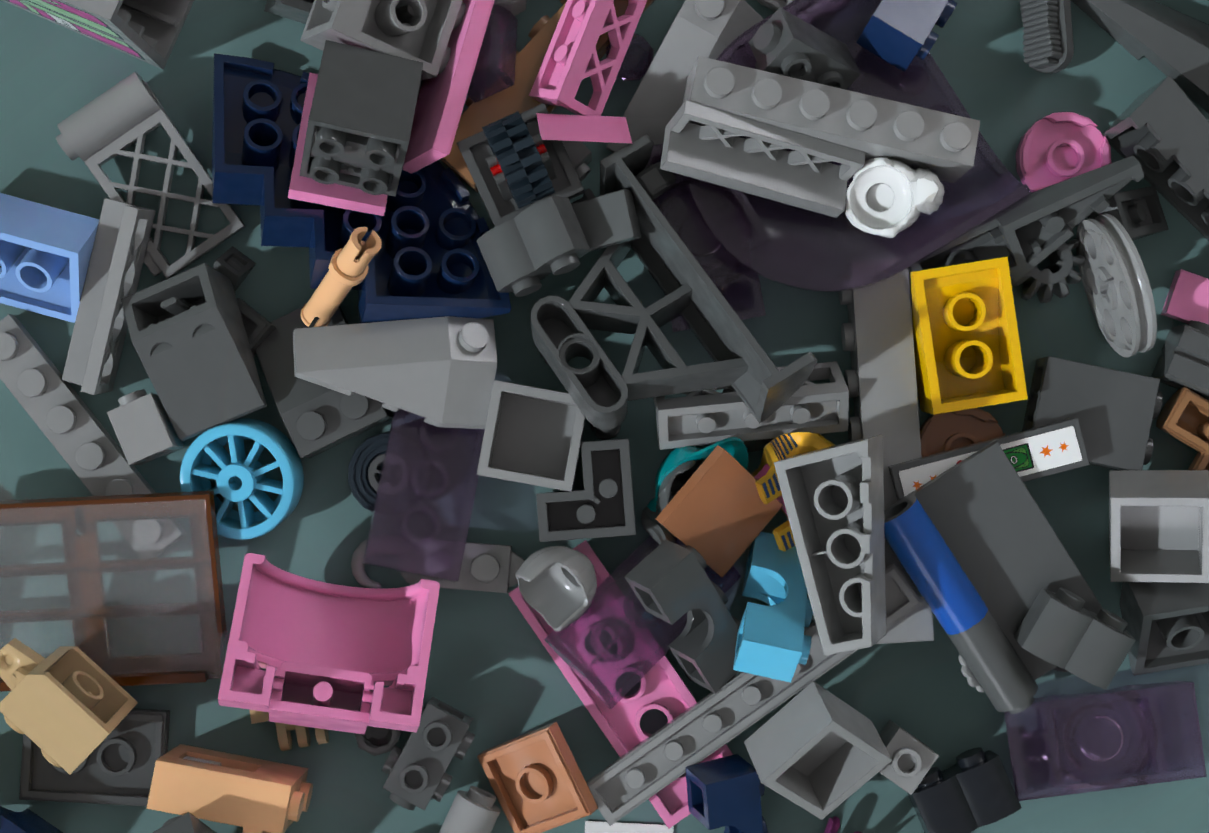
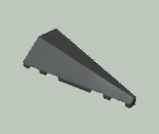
[1071,0,1209,114]

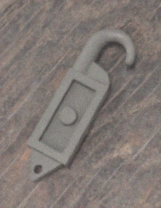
[351,535,525,593]

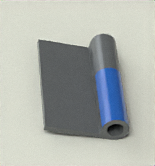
[884,440,1102,714]

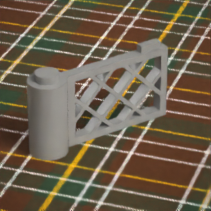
[55,71,246,279]

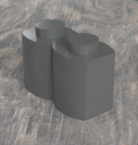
[476,196,591,297]
[1014,587,1136,690]

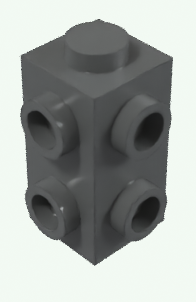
[748,8,861,90]
[381,697,475,811]

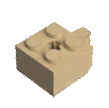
[0,638,138,775]

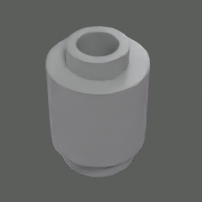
[439,786,501,833]

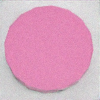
[1016,112,1111,193]

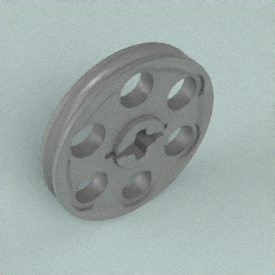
[1076,213,1157,357]

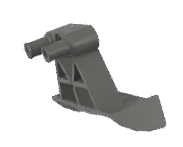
[531,135,817,440]

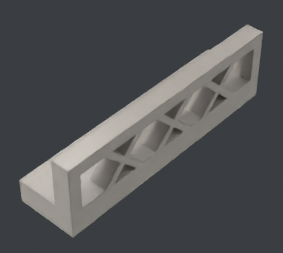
[660,100,866,218]
[62,198,156,395]
[653,361,849,450]

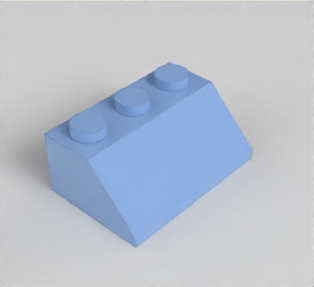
[0,193,99,323]

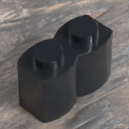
[907,747,1022,833]

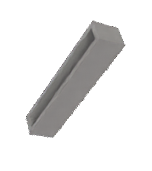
[683,56,980,183]

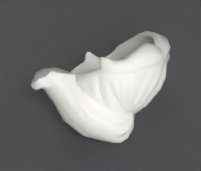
[845,157,945,238]

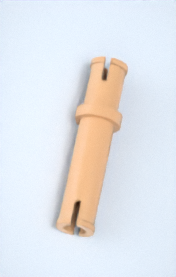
[300,227,382,327]

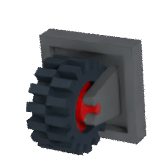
[457,103,584,227]

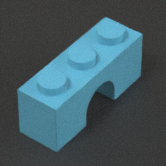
[733,531,813,683]

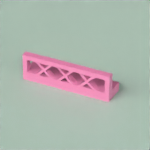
[529,0,647,116]

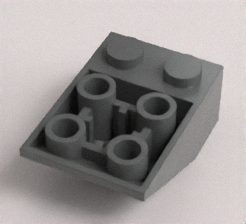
[121,263,267,441]

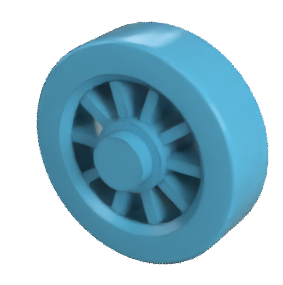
[179,418,304,540]

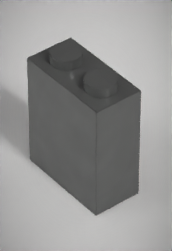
[1022,356,1163,470]

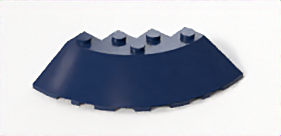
[212,54,511,323]

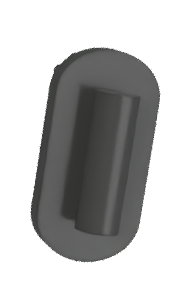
[1019,0,1074,74]

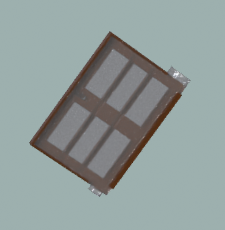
[0,491,230,692]

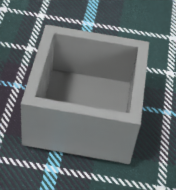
[477,380,586,492]
[1109,470,1209,583]
[744,681,892,820]

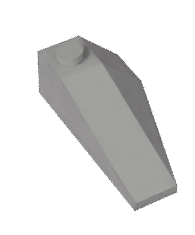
[606,0,766,167]
[293,316,498,429]

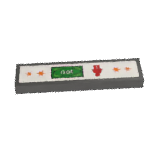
[888,418,1090,501]

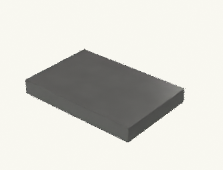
[19,708,170,806]

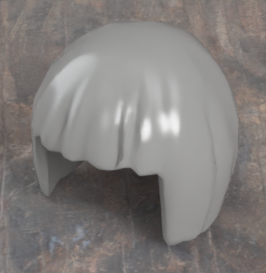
[515,546,597,632]

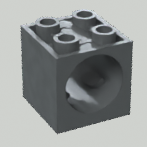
[299,40,423,197]

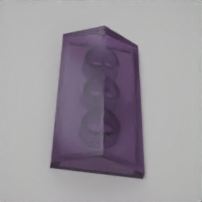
[544,535,741,709]

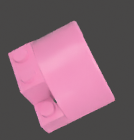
[218,553,440,735]

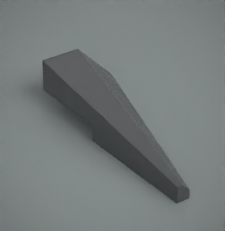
[898,156,1145,283]

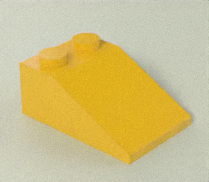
[911,256,1028,415]

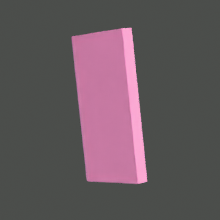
[402,0,495,174]

